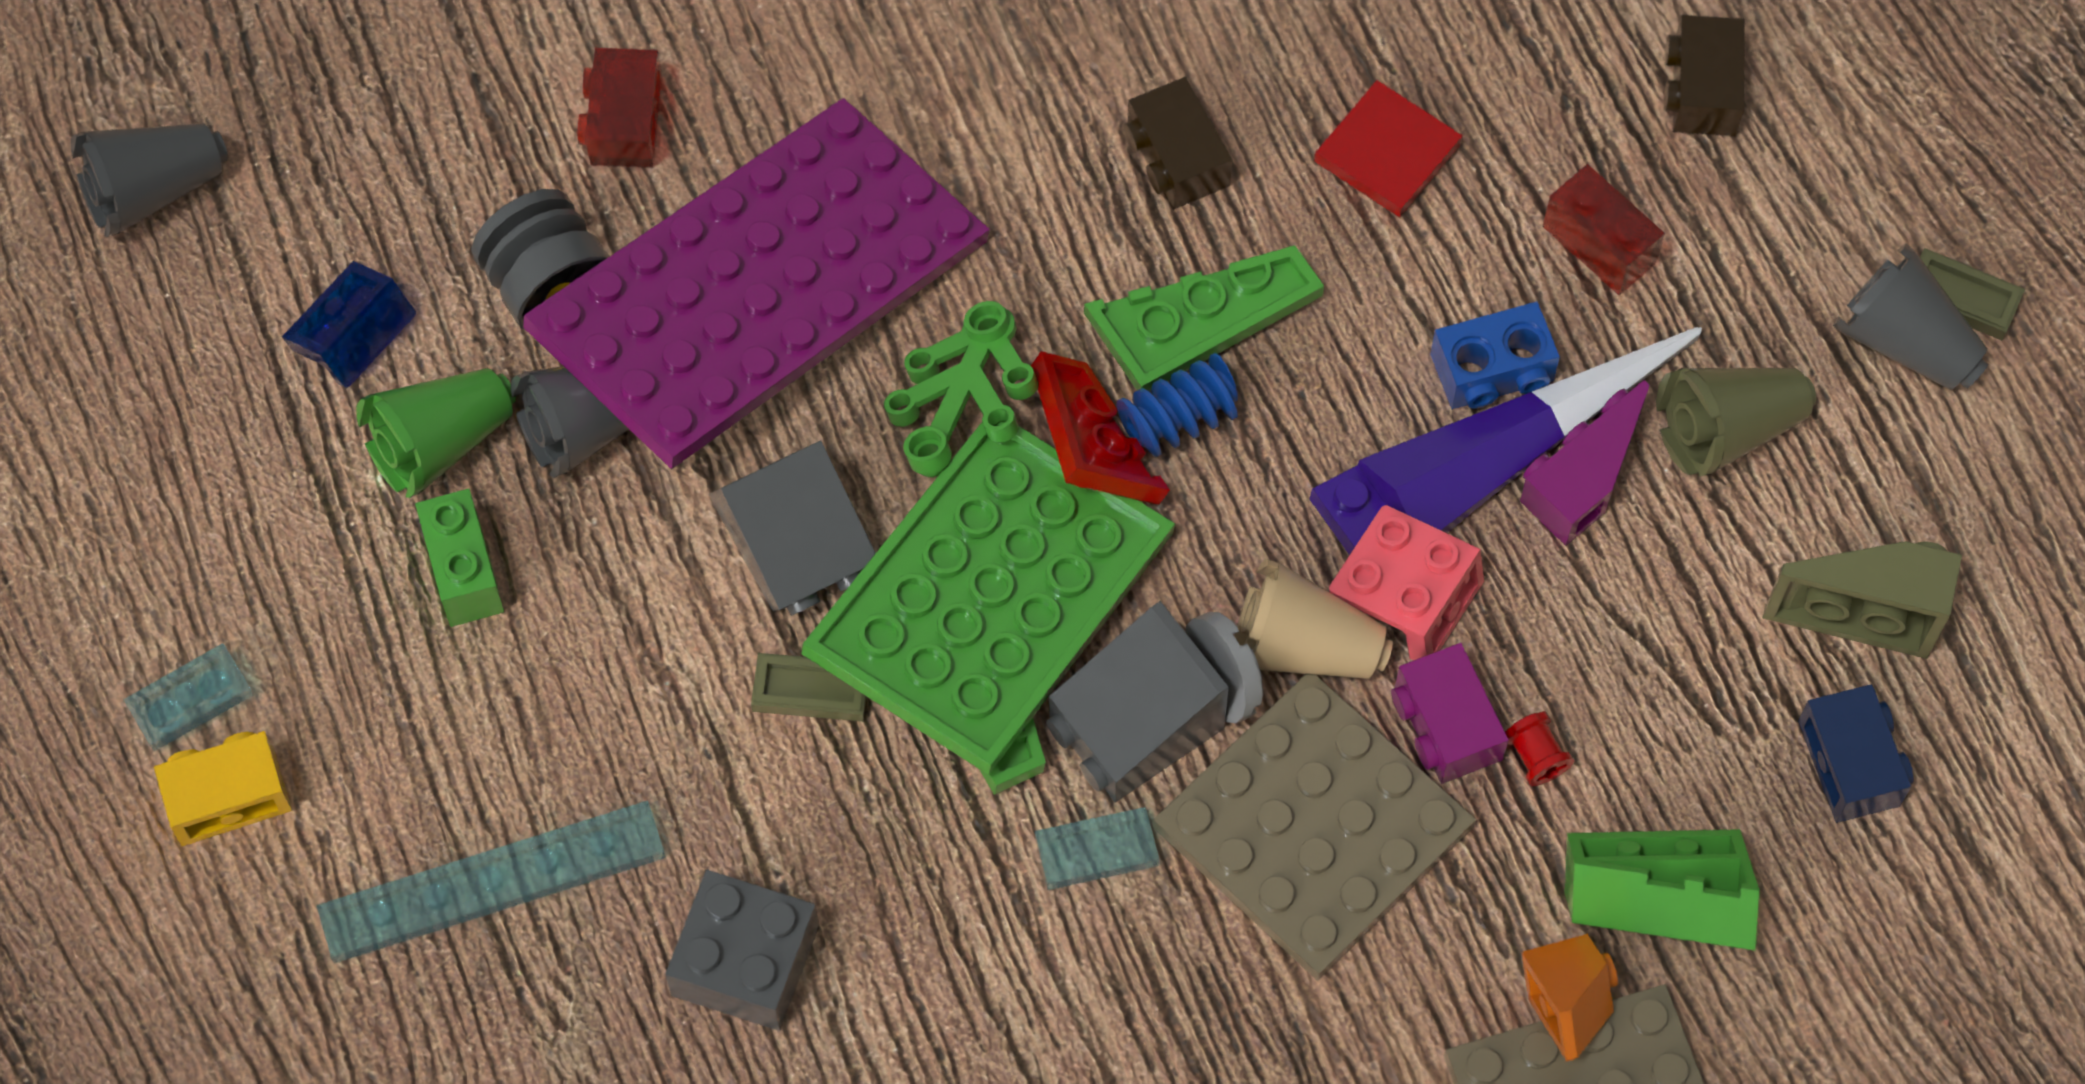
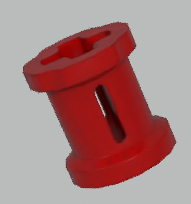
[1505,711,1575,786]

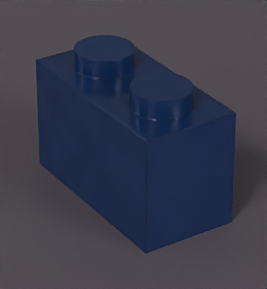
[1798,684,1914,823]

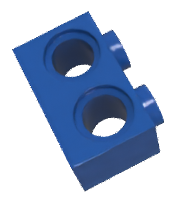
[1430,301,1560,410]

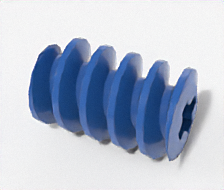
[1117,353,1238,458]

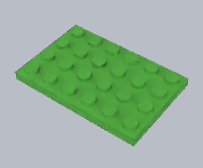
[802,421,1175,775]

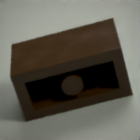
[1664,15,1745,136]
[1123,76,1232,210]

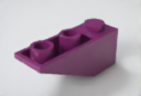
[1520,380,1650,546]

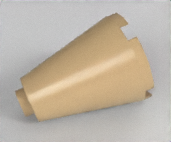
[1234,558,1393,679]

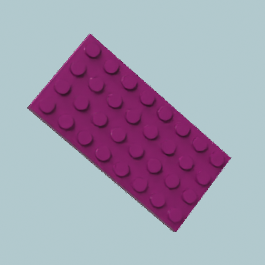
[523,97,990,470]

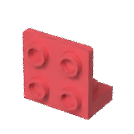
[1329,505,1484,661]

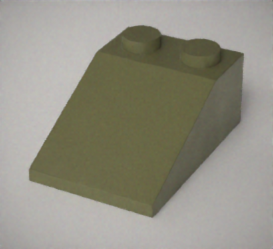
[1762,541,1962,659]

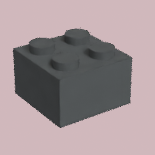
[665,869,819,1031]

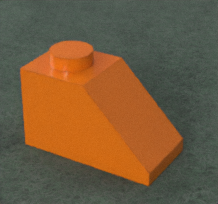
[1521,934,1618,1061]

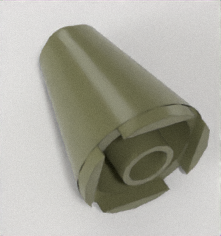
[1656,368,1816,476]

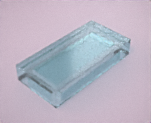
[1035,807,1159,890]

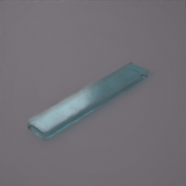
[316,800,666,964]

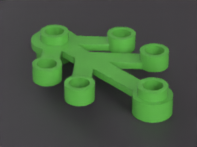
[884,301,1038,477]

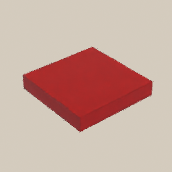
[1314,80,1463,218]

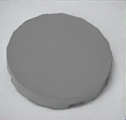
[1185,612,1263,723]

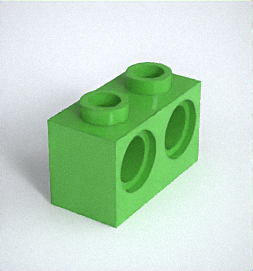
[415,488,504,627]

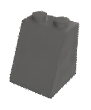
[708,440,876,616]
[1046,601,1229,803]

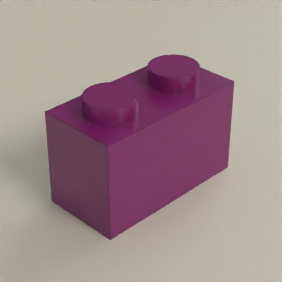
[1391,643,1509,784]

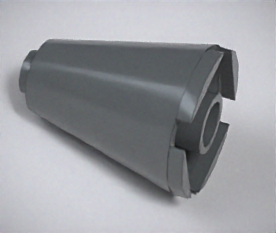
[70,124,228,237]
[1833,243,1989,390]
[511,366,629,478]

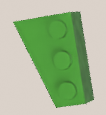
[1564,829,1760,950]

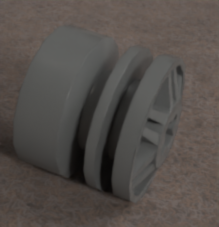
[471,189,610,330]

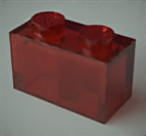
[577,47,663,168]
[1543,164,1665,296]

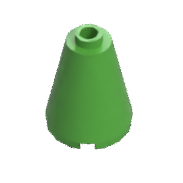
[356,368,516,498]

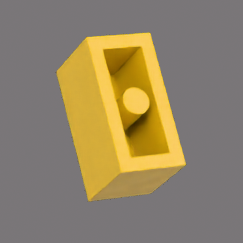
[153,731,292,847]

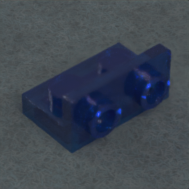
[282,261,416,388]

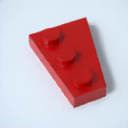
[1031,351,1170,505]

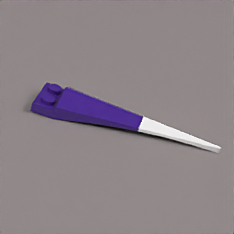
[1309,327,1702,555]

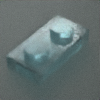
[123,643,253,752]

